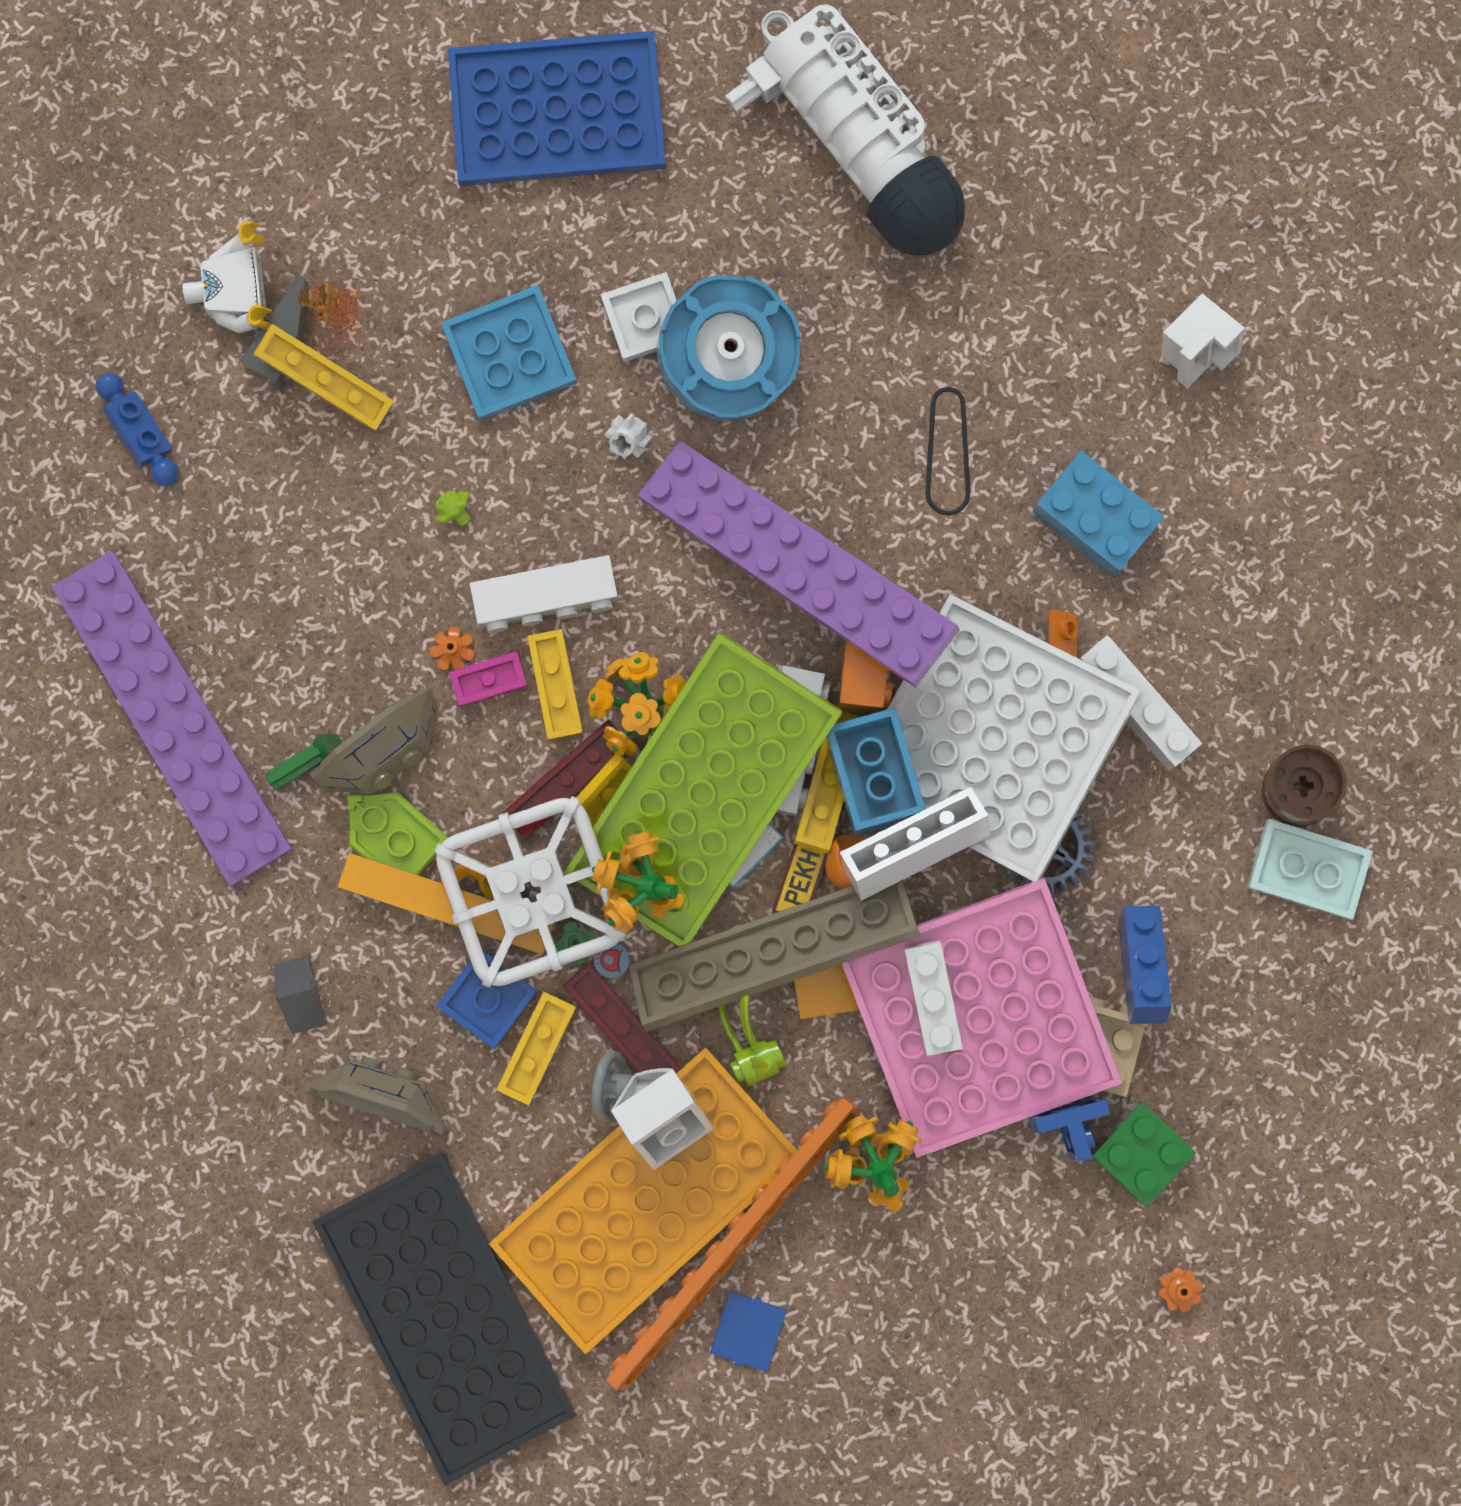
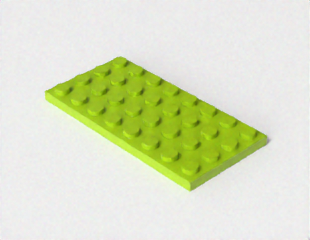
[564,631,842,947]

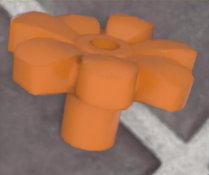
[430,627,475,671]

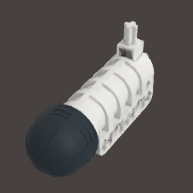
[725,4,965,256]

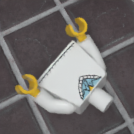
[183,221,272,334]

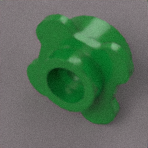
[555,922,596,964]

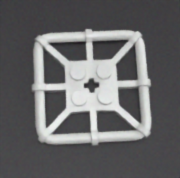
[434,796,627,988]

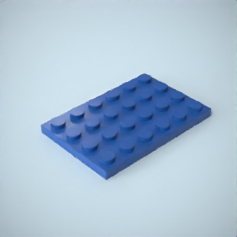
[448,31,666,186]

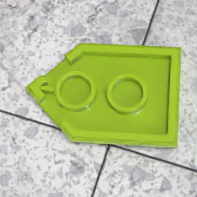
[347,792,449,876]

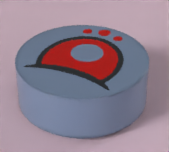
[594,944,630,978]

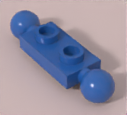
[95,373,180,487]

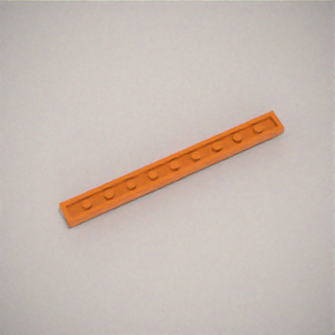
[606,1097,862,1390]

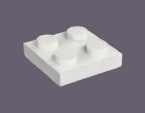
[600,272,677,362]

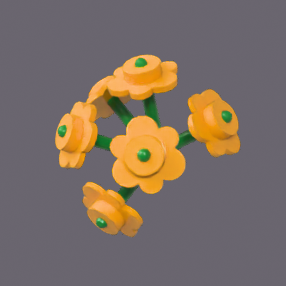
[588,652,686,757]

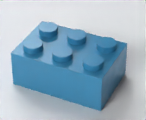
[1032,450,1164,578]
[826,707,926,838]

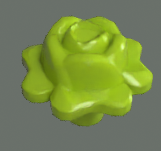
[435,490,471,526]

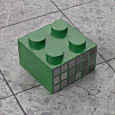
[1090,1101,1196,1207]

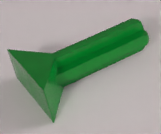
[266,734,342,790]

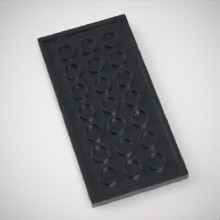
[312,1152,577,1486]

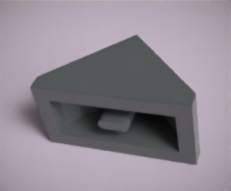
[274,955,327,1034]

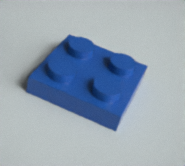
[436,950,538,1049]

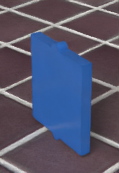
[710,1291,786,1372]

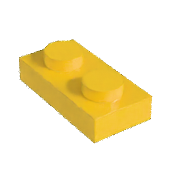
[576,754,632,828]

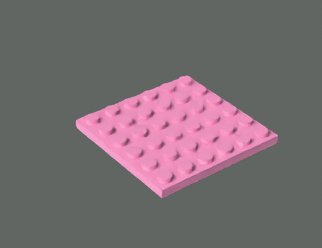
[842,878,1123,1158]

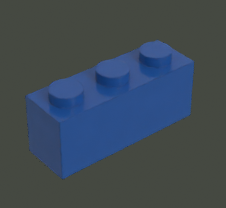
[1119,905,1172,1024]

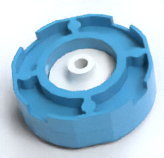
[657,275,801,422]

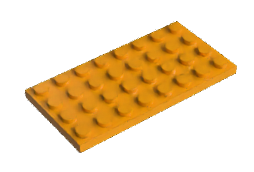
[489,1047,798,1355]

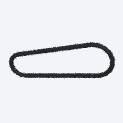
[925,387,970,516]

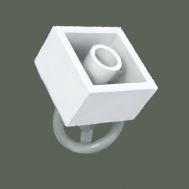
[591,1050,715,1170]

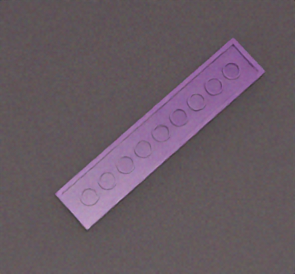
[638,441,960,688]
[51,550,293,887]

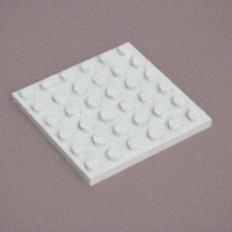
[887,594,1142,882]

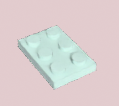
[1246,819,1373,920]

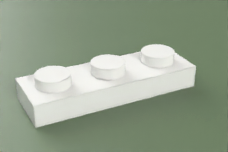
[905,940,963,1056]

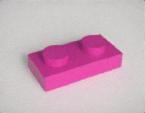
[449,651,528,708]

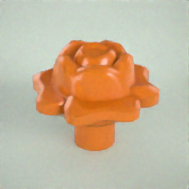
[1158,1267,1203,1313]

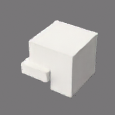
[1161,294,1245,389]

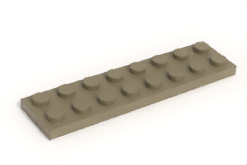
[629,880,921,1032]

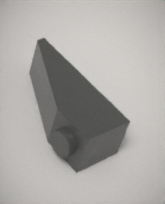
[240,274,311,391]

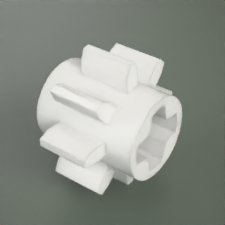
[605,413,652,459]

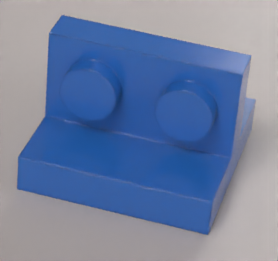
[1028,1097,1110,1162]

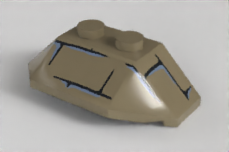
[310,686,437,794]
[303,1056,447,1135]

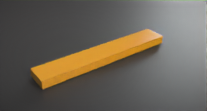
[338,853,554,955]

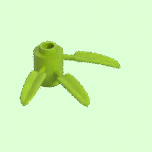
[718,996,786,1087]

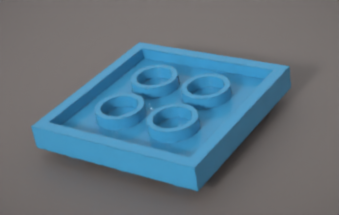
[441,285,577,421]

